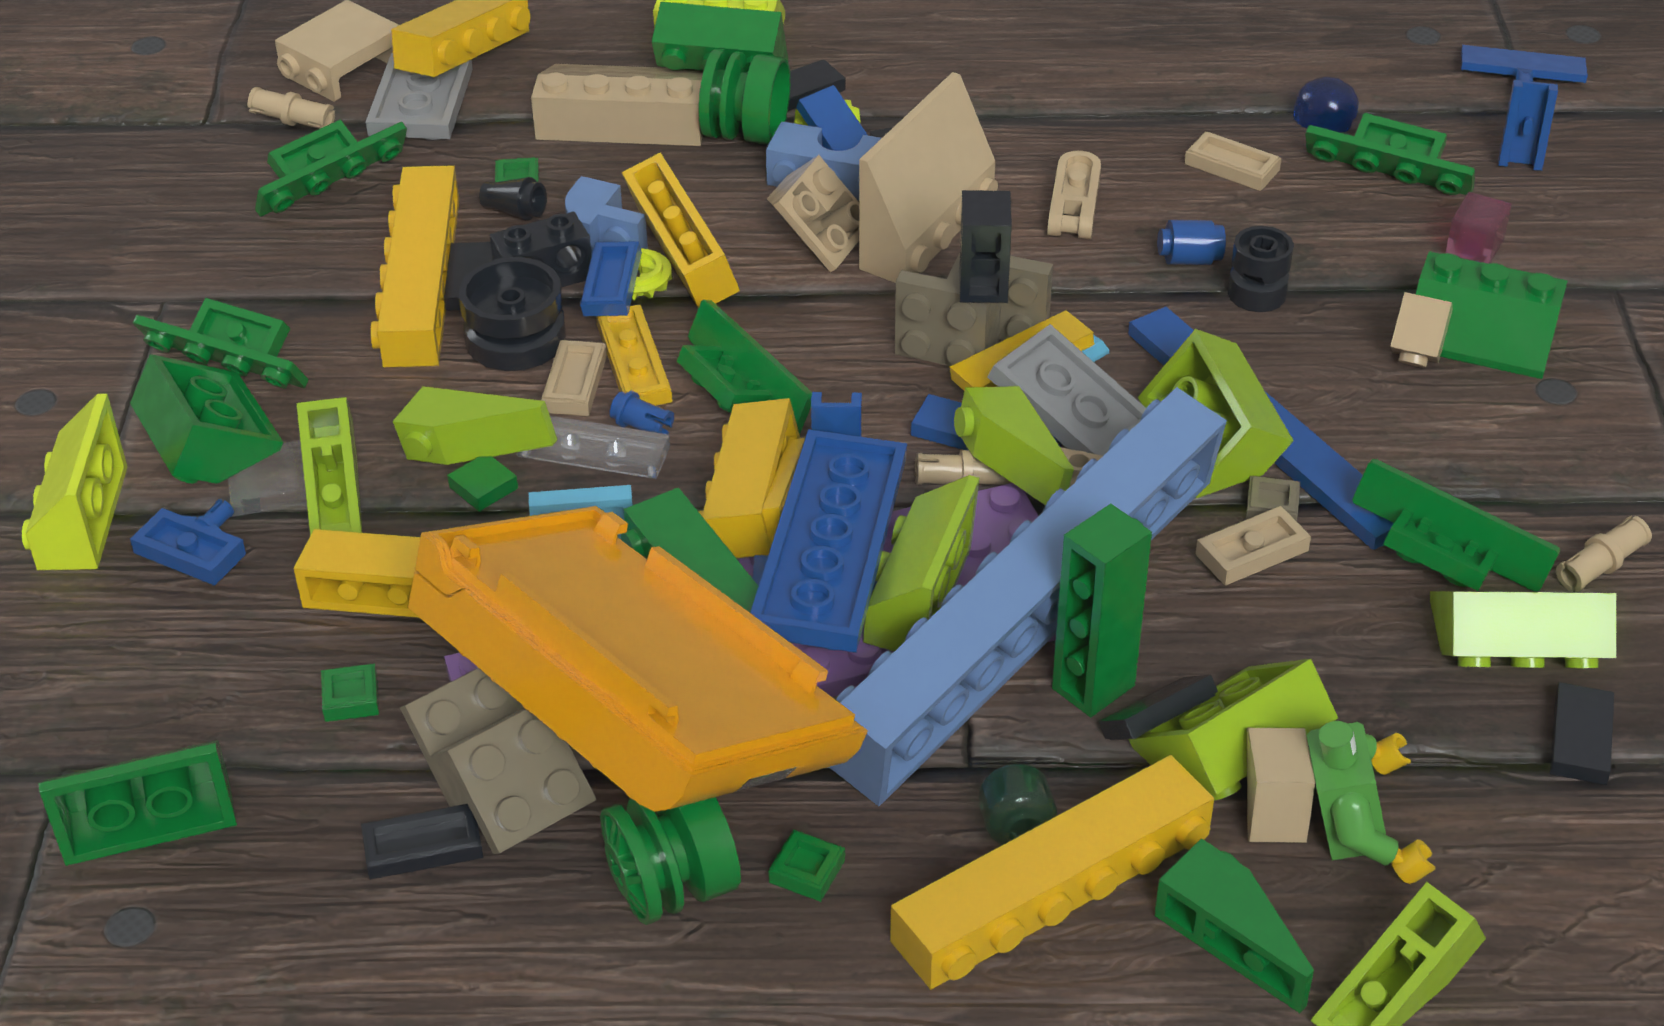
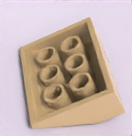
[531,64,704,146]
[859,72,998,283]

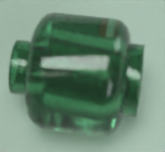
[979,764,1057,845]

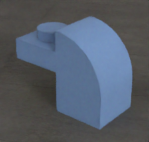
[565,176,648,255]

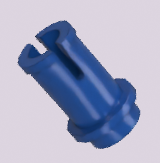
[610,391,674,440]

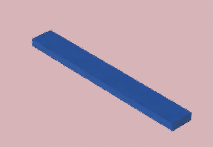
[1128,307,1394,550]

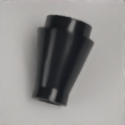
[479,177,547,221]

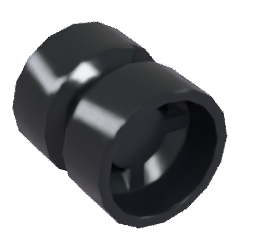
[1228,226,1294,312]

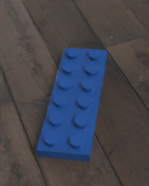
[750,429,907,653]

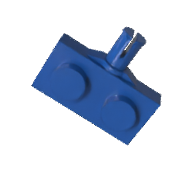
[130,499,246,586]

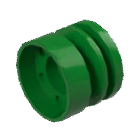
[699,49,791,145]
[600,797,741,925]

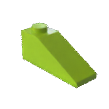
[393,386,558,465]
[954,386,1074,505]
[296,397,362,536]
[1311,882,1486,1026]

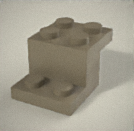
[895,253,1053,366]
[400,668,597,854]

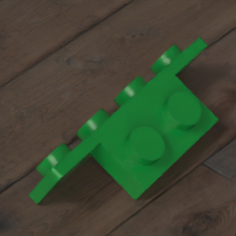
[1305,113,1475,196]
[255,119,407,217]
[132,297,309,389]
[677,300,812,434]
[1352,459,1560,592]

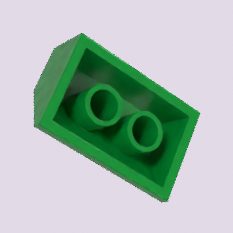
[652,2,789,70]
[1416,251,1568,379]
[130,354,284,484]
[38,740,237,866]

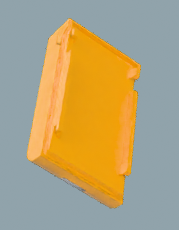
[408,506,868,812]

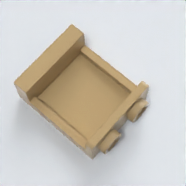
[275,0,399,102]

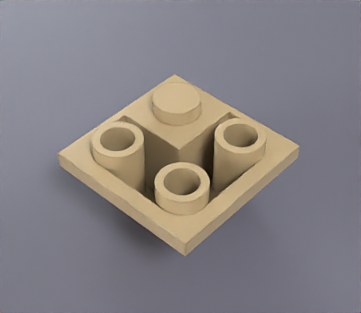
[767,155,859,272]

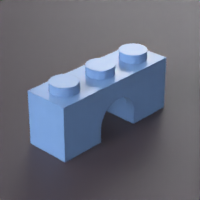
[766,121,881,200]

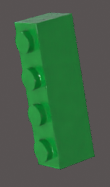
[621,487,759,613]
[1052,503,1152,718]

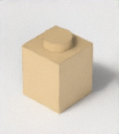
[1390,292,1453,368]

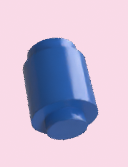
[1157,220,1226,265]

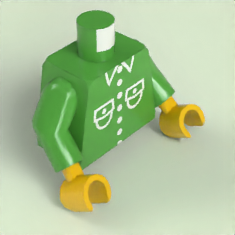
[1307,721,1436,884]

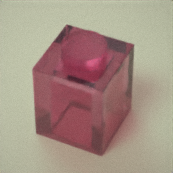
[1446,192,1512,264]

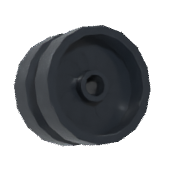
[459,257,566,371]

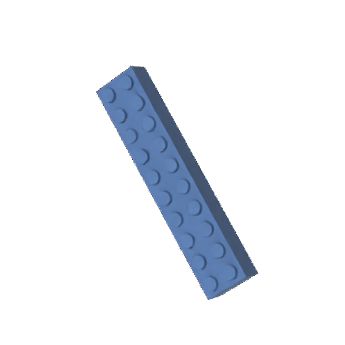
[829,387,1227,806]

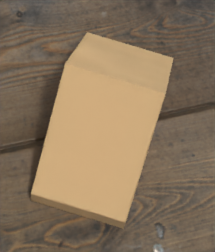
[1247,728,1315,843]

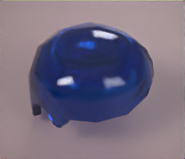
[1293,77,1359,133]

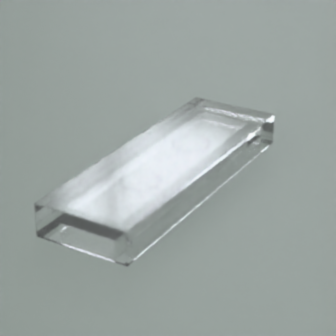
[517,416,670,479]

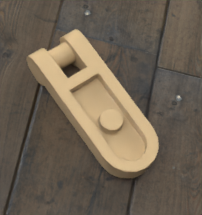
[1047,151,1101,239]

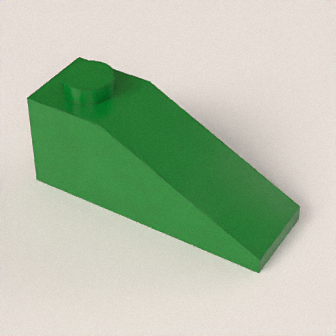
[1154,838,1314,1014]

